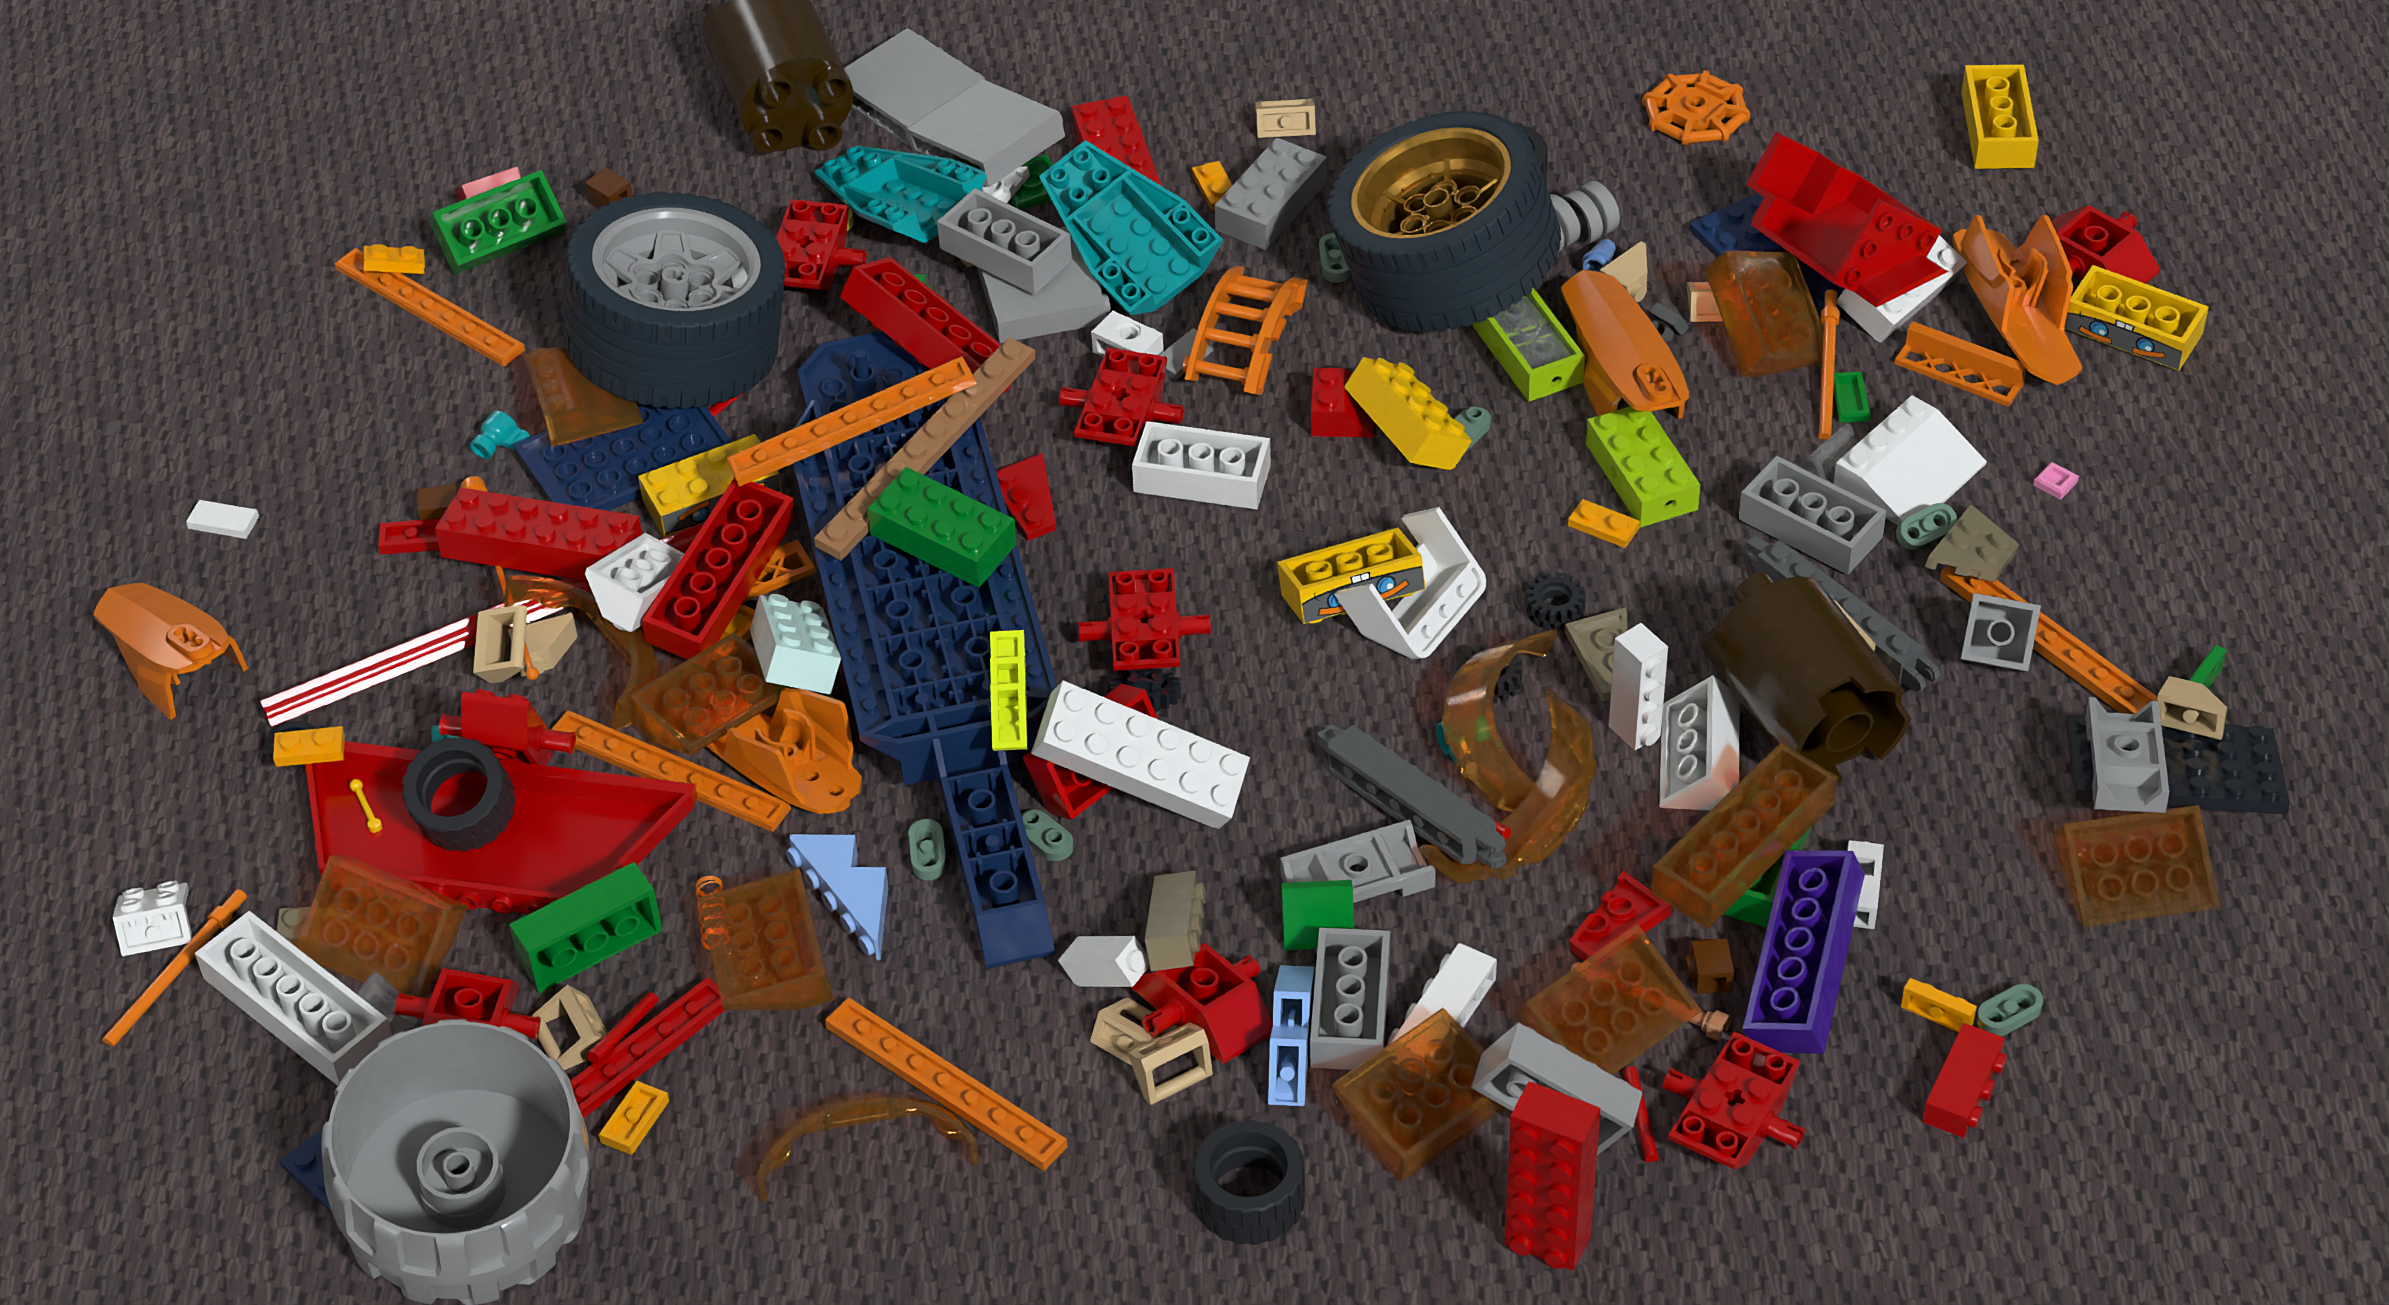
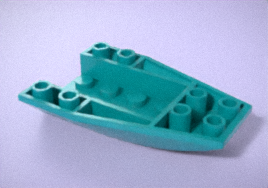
[1039,140,1223,315]
[814,146,987,243]

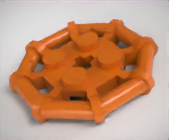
[1642,70,1751,146]

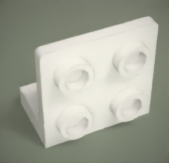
[113,881,192,956]

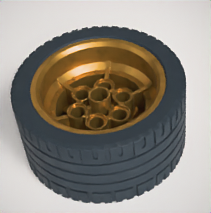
[1328,110,1561,332]

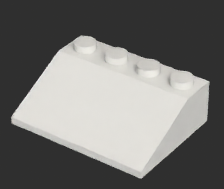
[1833,395,1987,533]

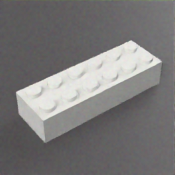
[1031,681,1250,829]
[195,911,392,1086]

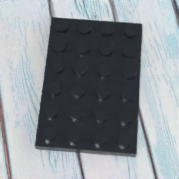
[2066,715,2290,815]

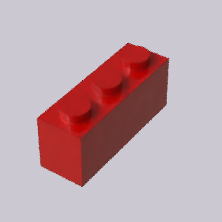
[1922,1023,2008,1138]

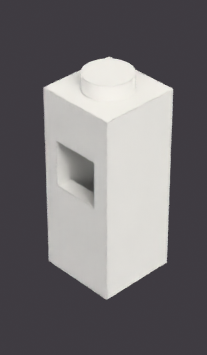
[1847,840,1884,929]
[1058,936,1150,987]

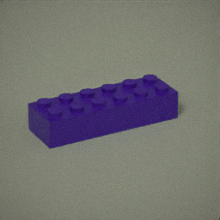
[1743,851,1865,1054]

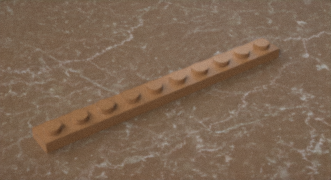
[814,337,1035,560]

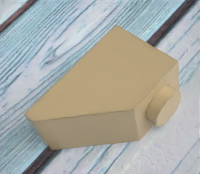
[1600,241,1647,302]
[508,612,577,677]
[2157,676,2227,740]

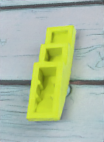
[990,630,1027,751]

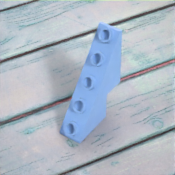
[786,834,888,960]
[1268,965,1315,1106]

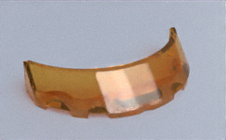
[504,575,660,731]
[1442,630,1557,815]
[1419,688,1597,884]
[756,1091,979,1202]

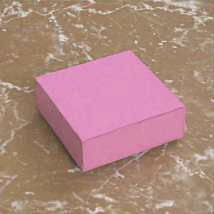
[2033,462,2079,500]

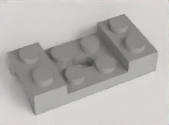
[2085,697,2169,813]
[1280,820,1435,903]

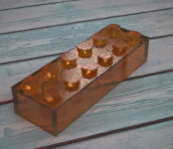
[1651,743,1838,929]

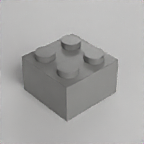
[1961,593,2041,672]

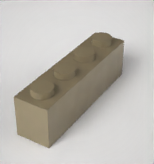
[1145,871,1206,971]

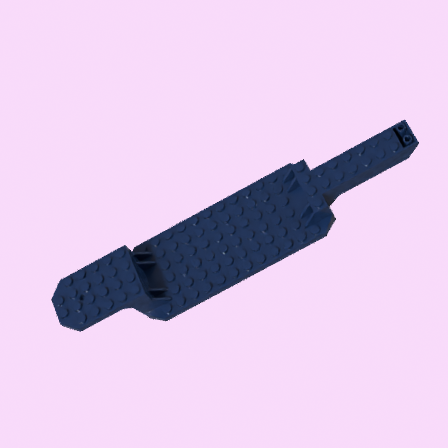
[793,331,1057,969]

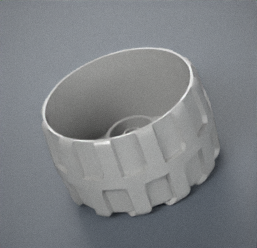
[321,1019,590,1305]

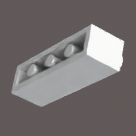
[1609,623,1668,750]
[1388,943,1497,1079]

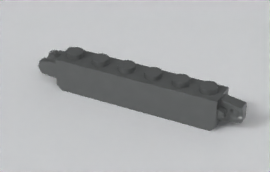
[1745,536,1941,693]
[1317,724,1506,869]

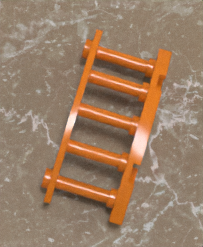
[1183,266,1308,395]

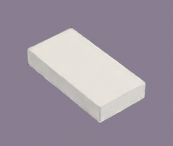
[186,500,259,539]

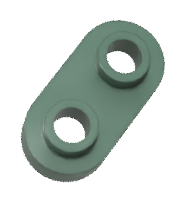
[1319,233,1351,283]
[1455,407,1491,451]
[1896,503,1957,550]
[1021,809,1074,861]
[908,819,947,881]
[1977,984,2043,1036]

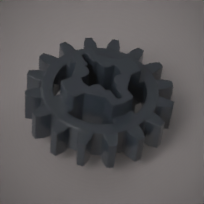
[1109,668,1181,712]

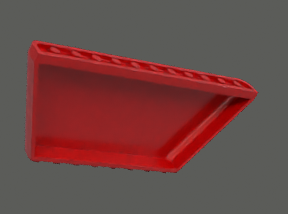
[305,741,697,915]

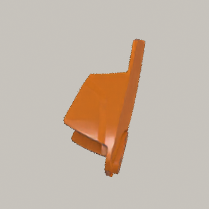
[93,582,248,720]
[692,688,862,814]

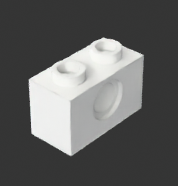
[1091,311,1164,357]

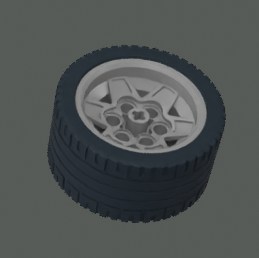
[564,192,785,409]

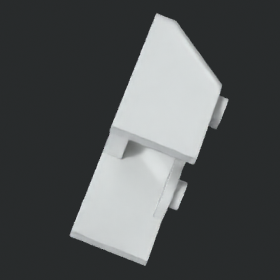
[1334,507,1486,659]

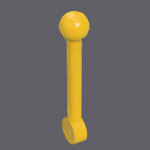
[349,779,382,833]

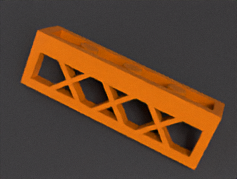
[1894,321,2027,407]
[743,539,815,603]

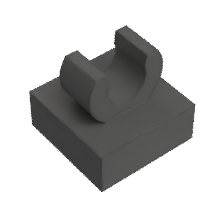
[1650,302,1689,342]

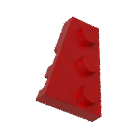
[996,453,1056,541]
[1569,871,1672,968]

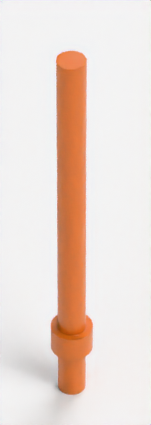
[1819,290,1840,440]
[102,889,247,1047]

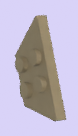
[1925,505,2019,582]

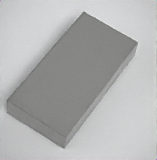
[1160,328,1216,381]

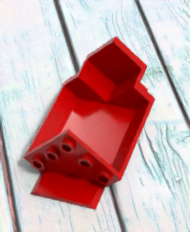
[1746,131,1949,308]

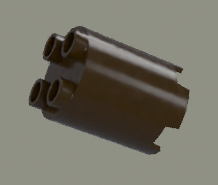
[702,0,853,153]
[1701,573,1911,787]

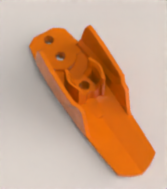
[1952,215,2083,385]
[1561,270,1689,419]

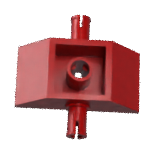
[776,199,867,291]
[2052,205,2160,284]
[1059,347,1184,447]
[1078,568,1211,671]
[439,689,576,766]
[1130,943,1273,1065]
[394,968,541,1040]
[1662,1031,1805,1170]

